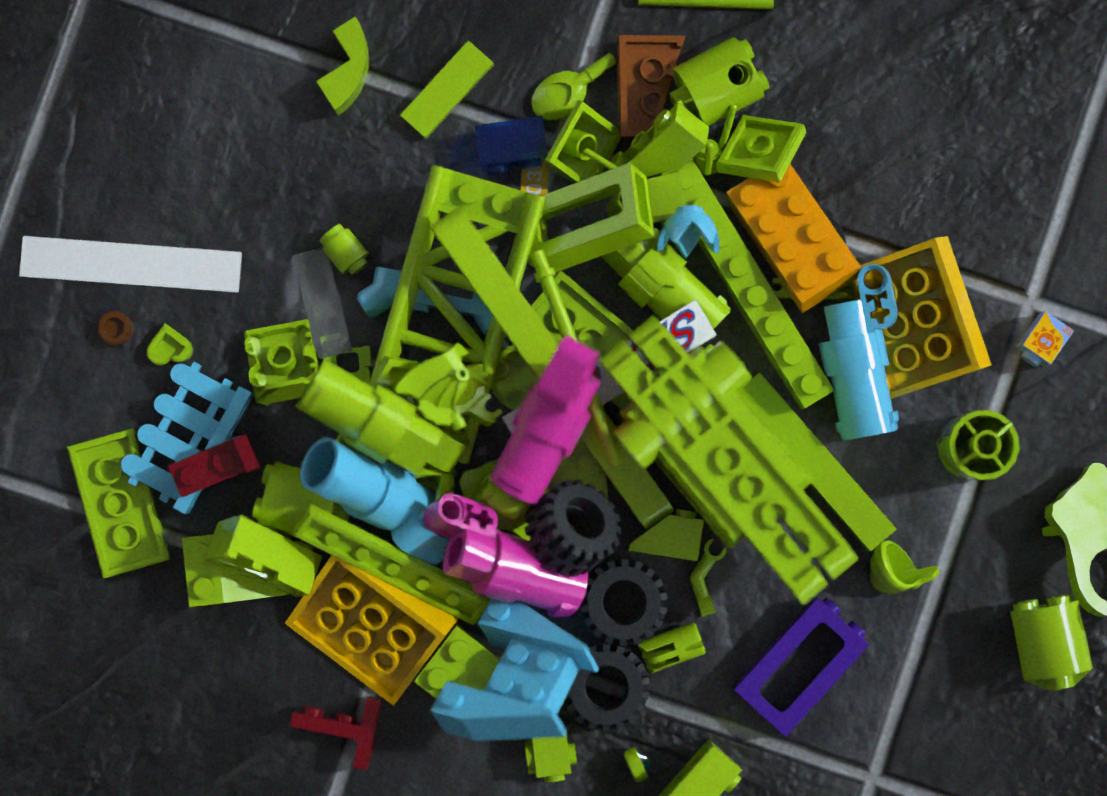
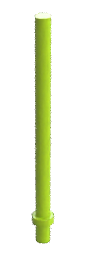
[530,250,624,469]

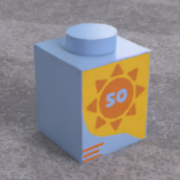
[1016,311,1074,367]

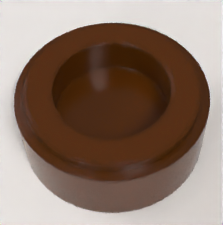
[97,311,134,346]

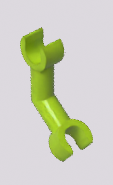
[689,539,727,617]

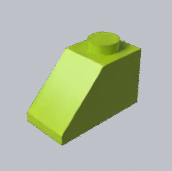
[628,509,704,561]

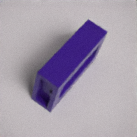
[732,596,869,737]

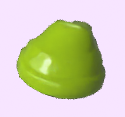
[870,540,940,595]

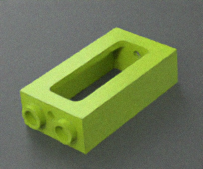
[527,163,654,273]

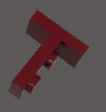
[168,431,260,498]
[290,696,382,770]

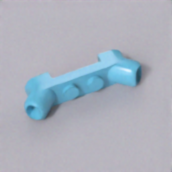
[357,267,507,337]

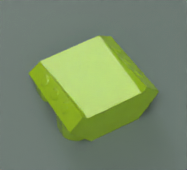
[244,319,319,406]

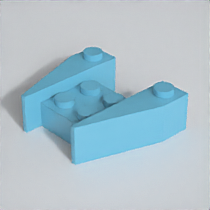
[431,598,599,741]

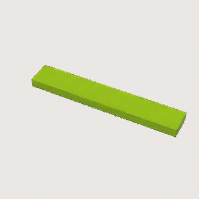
[293,504,491,626]

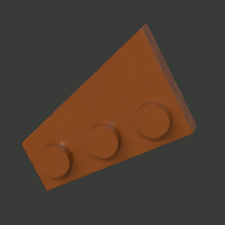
[617,35,686,139]

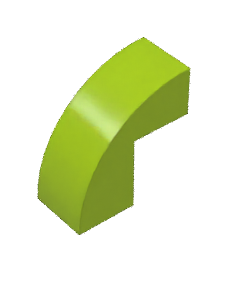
[316,16,369,116]

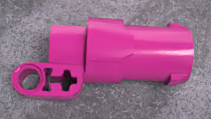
[490,336,601,503]
[423,494,588,618]

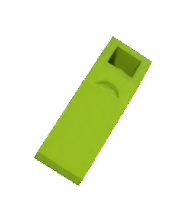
[610,102,709,177]

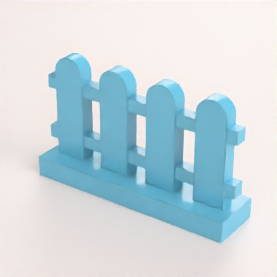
[121,362,254,514]

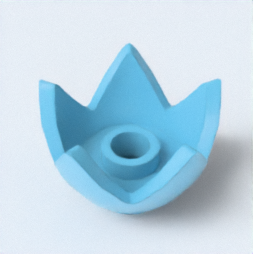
[657,205,719,258]

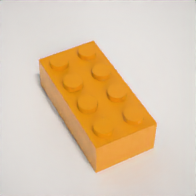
[727,164,861,313]

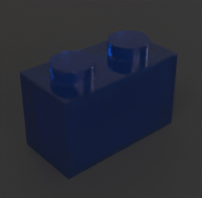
[474,116,548,175]

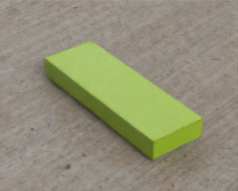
[400,40,494,139]

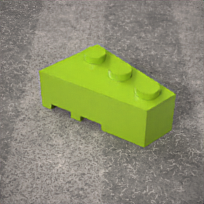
[205,515,322,597]

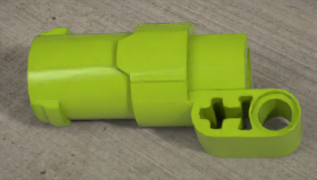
[600,192,731,350]
[296,359,470,476]

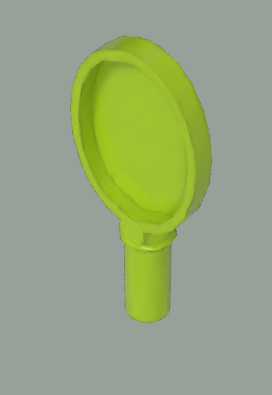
[532,52,617,121]

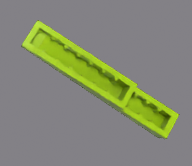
[737,372,897,552]

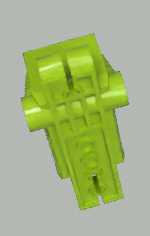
[598,315,858,605]

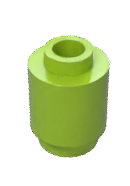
[319,224,369,276]
[476,474,530,521]

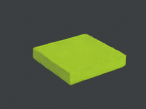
[716,115,806,183]

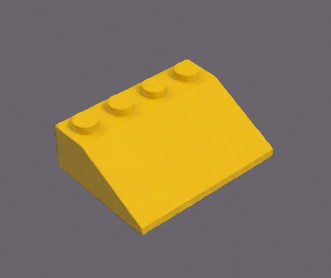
[853,236,992,399]
[285,555,459,706]

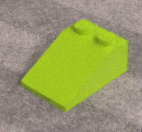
[182,528,292,607]

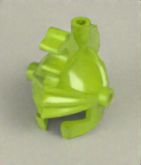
[394,342,502,432]

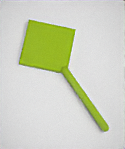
[583,148,687,223]

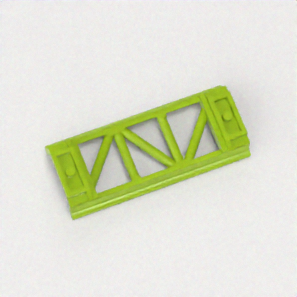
[370,164,546,464]

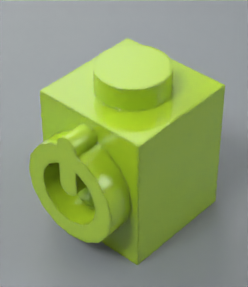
[525,729,577,782]

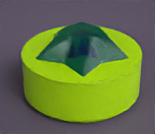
[623,746,650,783]

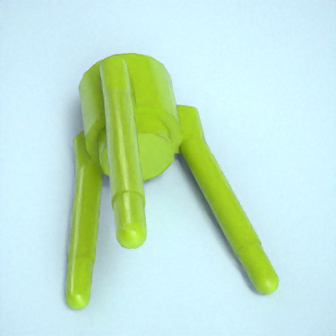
[676,100,737,175]

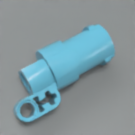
[818,264,899,441]
[300,437,450,565]

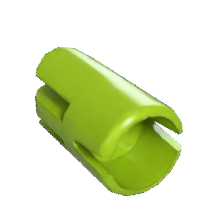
[637,622,706,674]

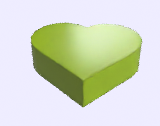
[147,323,193,366]

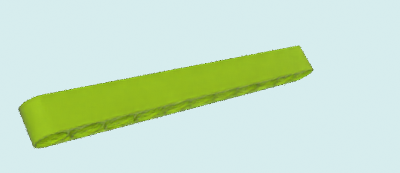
[430,206,674,531]

